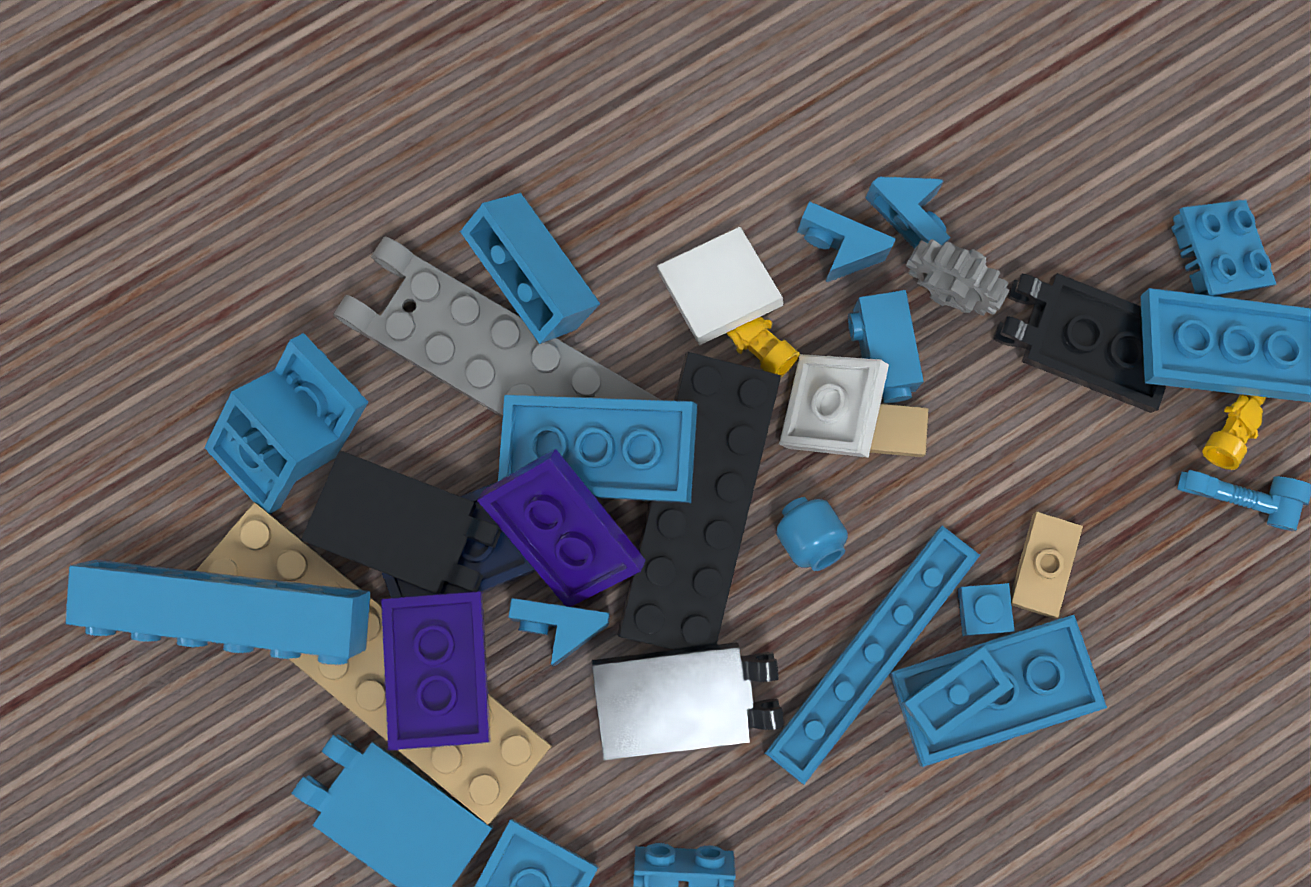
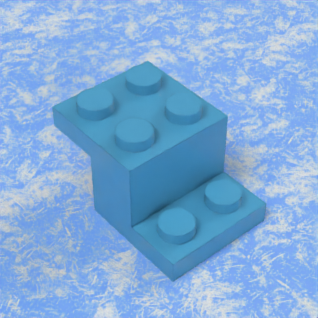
[204,333,369,514]

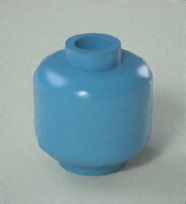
[776,497,848,571]

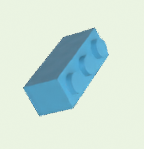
[460,193,600,344]

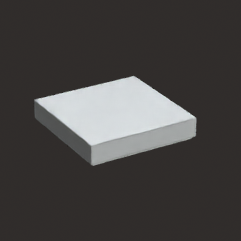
[657,227,783,346]
[779,354,889,458]

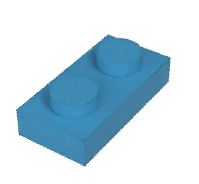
[902,646,1014,744]

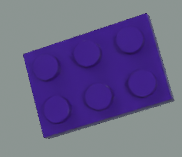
[477,448,646,607]
[381,591,491,751]

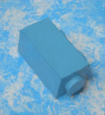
[848,290,924,403]

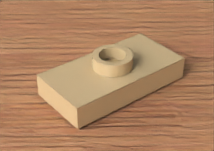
[1010,512,1083,619]

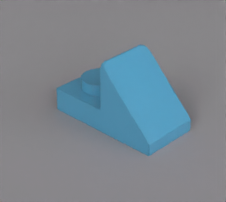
[865,177,951,249]
[797,201,896,282]
[508,598,610,666]

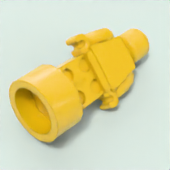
[727,316,800,377]
[1202,395,1267,470]

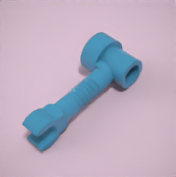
[1177,470,1311,531]

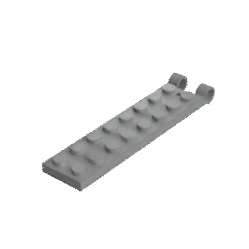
[333,236,662,504]

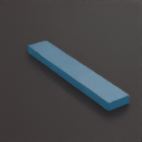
[765,526,980,785]

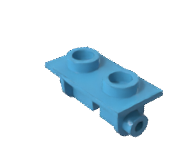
[633,843,736,887]

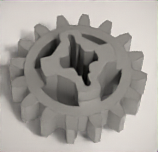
[906,239,1010,315]

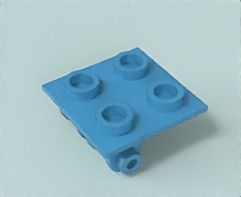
[1171,200,1277,297]

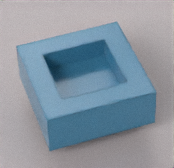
[957,583,1015,636]

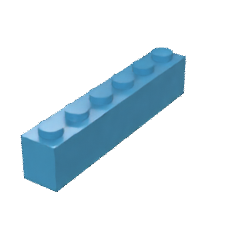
[66,560,371,665]

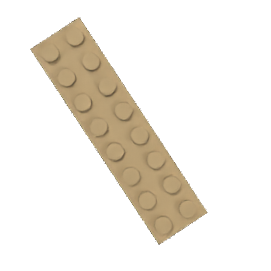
[196,502,552,825]

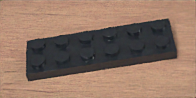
[617,352,781,650]

